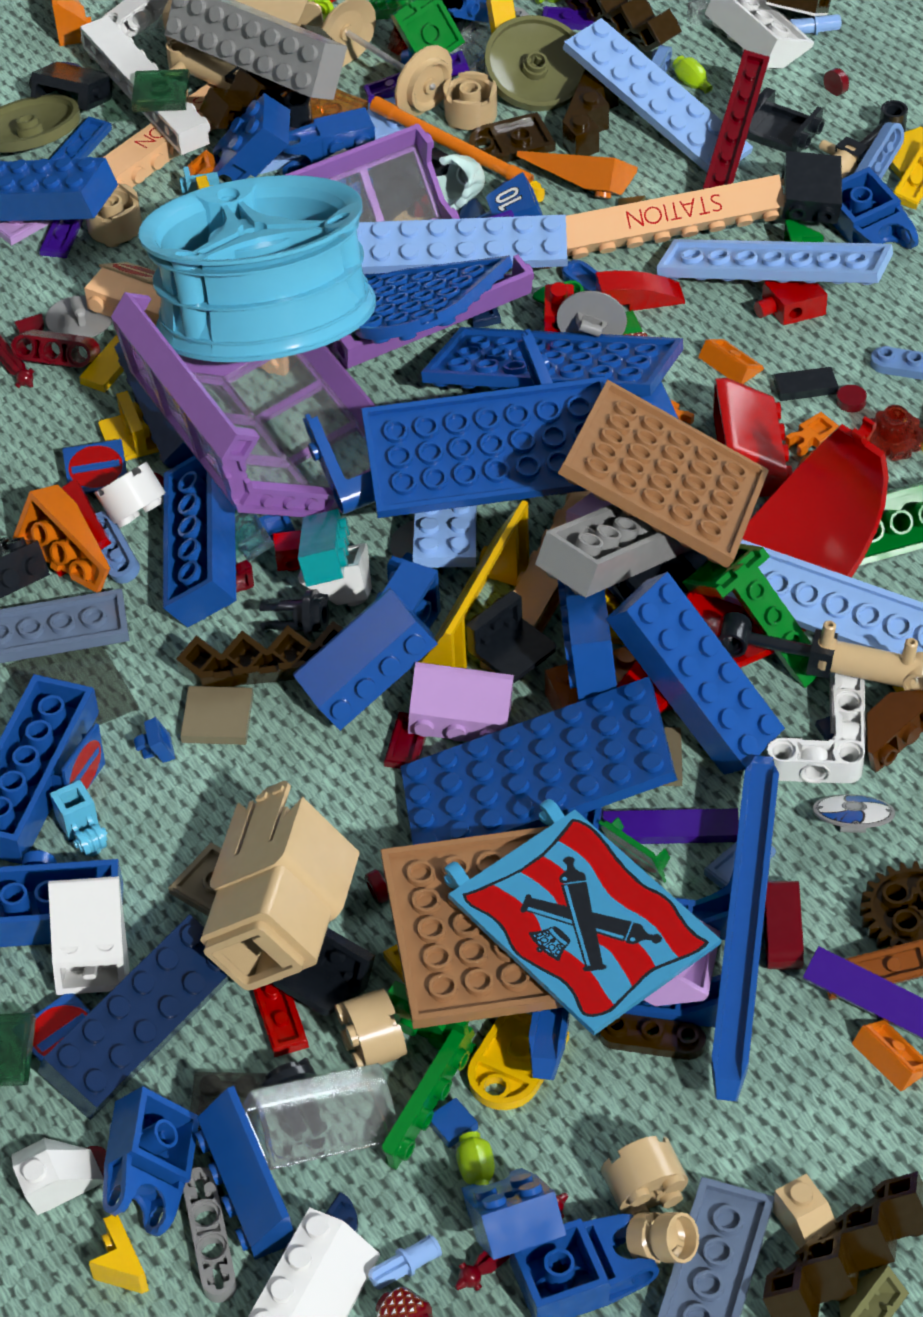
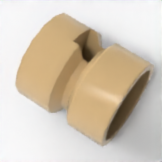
[626,1212,699,1263]

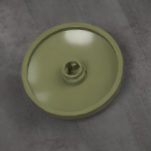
[483,15,585,112]
[0,95,81,153]

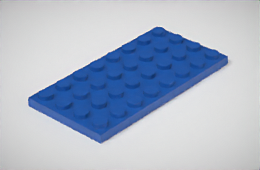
[421,327,684,398]
[361,376,606,518]
[400,676,677,845]

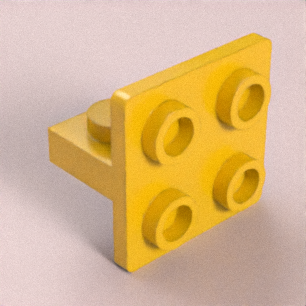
[98,391,159,461]

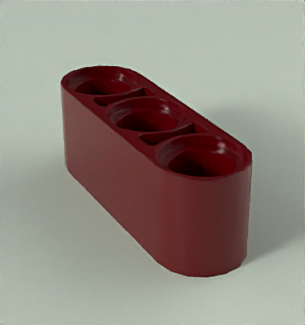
[11,329,100,368]
[764,881,804,969]

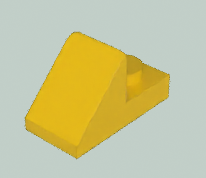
[89,1215,149,1294]

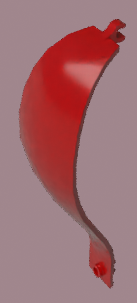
[617,416,889,713]

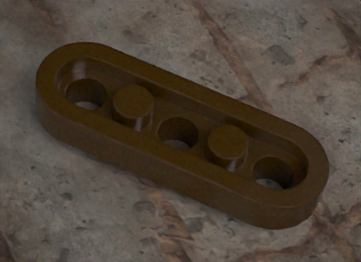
[599,1014,706,1060]

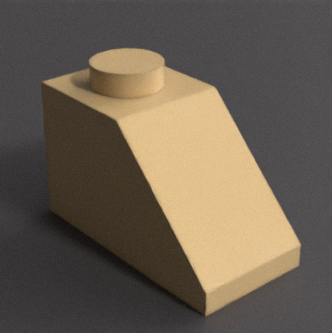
[773,1173,836,1249]

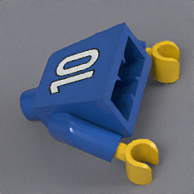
[476,172,545,218]

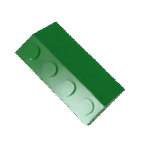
[860,482,923,565]

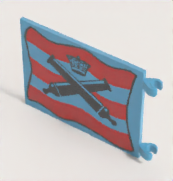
[444,799,721,1036]

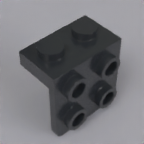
[0,537,50,598]
[466,590,556,683]
[273,927,376,1015]

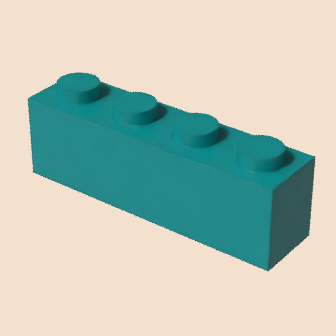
[298,509,350,587]

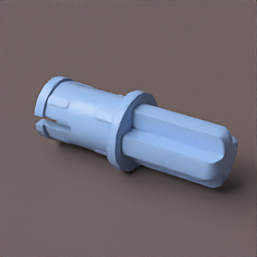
[789,14,842,35]
[368,1234,442,1289]

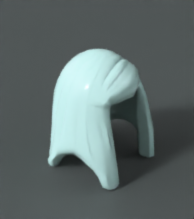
[419,154,485,211]

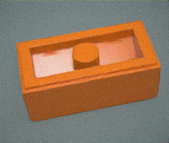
[698,339,764,384]
[852,1020,923,1092]

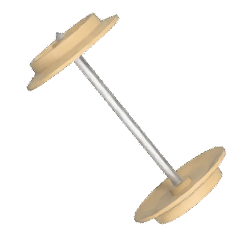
[321,0,452,116]

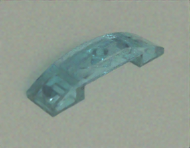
[235,509,275,562]

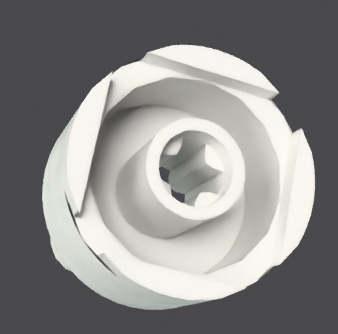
[94,461,166,528]

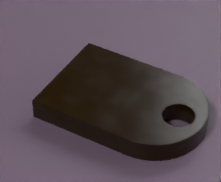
[469,112,556,163]

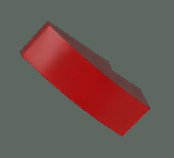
[596,270,685,311]

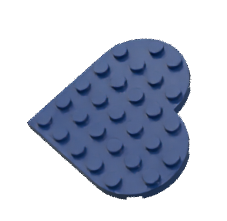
[355,255,513,344]

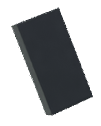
[774,367,839,401]

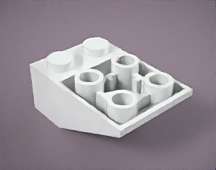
[48,876,130,995]

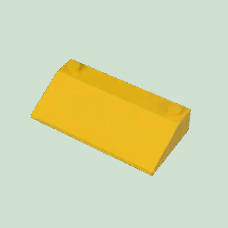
[418,500,529,669]

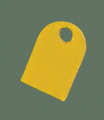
[468,1013,569,1110]

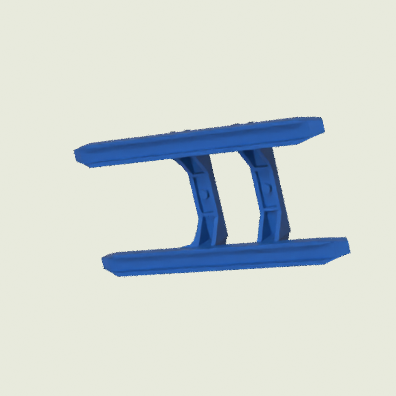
[529,755,779,1102]

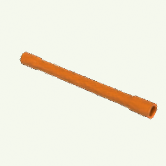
[370,96,534,183]

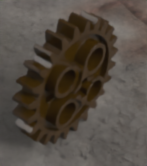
[860,861,923,948]

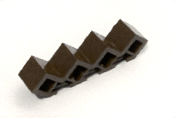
[564,0,682,52]
[199,24,335,130]
[562,69,619,156]
[176,621,344,687]
[763,1171,923,1317]

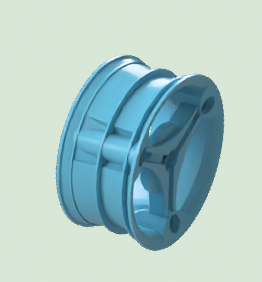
[138,175,376,362]

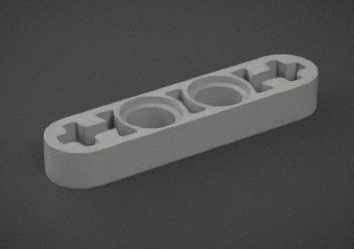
[183,1167,237,1303]

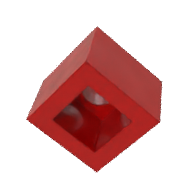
[273,530,301,571]

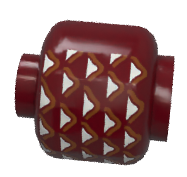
[376,1287,433,1317]

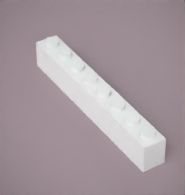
[80,16,210,155]

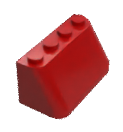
[713,378,792,497]

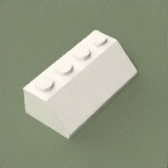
[705,0,814,70]
[248,1207,380,1317]

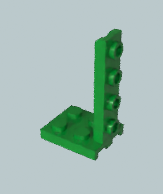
[369,0,465,56]
[682,544,818,688]
[382,980,477,1170]

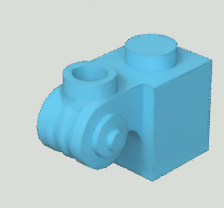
[50,780,107,856]

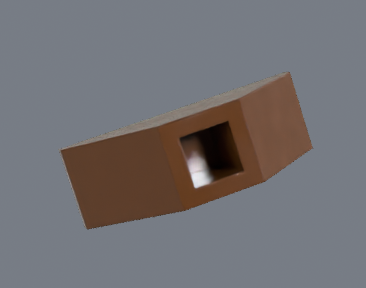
[867,690,923,773]

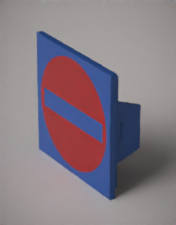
[62,439,127,494]
[51,723,105,791]
[13,993,90,1063]

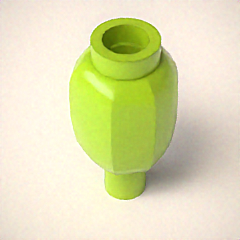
[672,55,713,94]
[456,1131,495,1185]

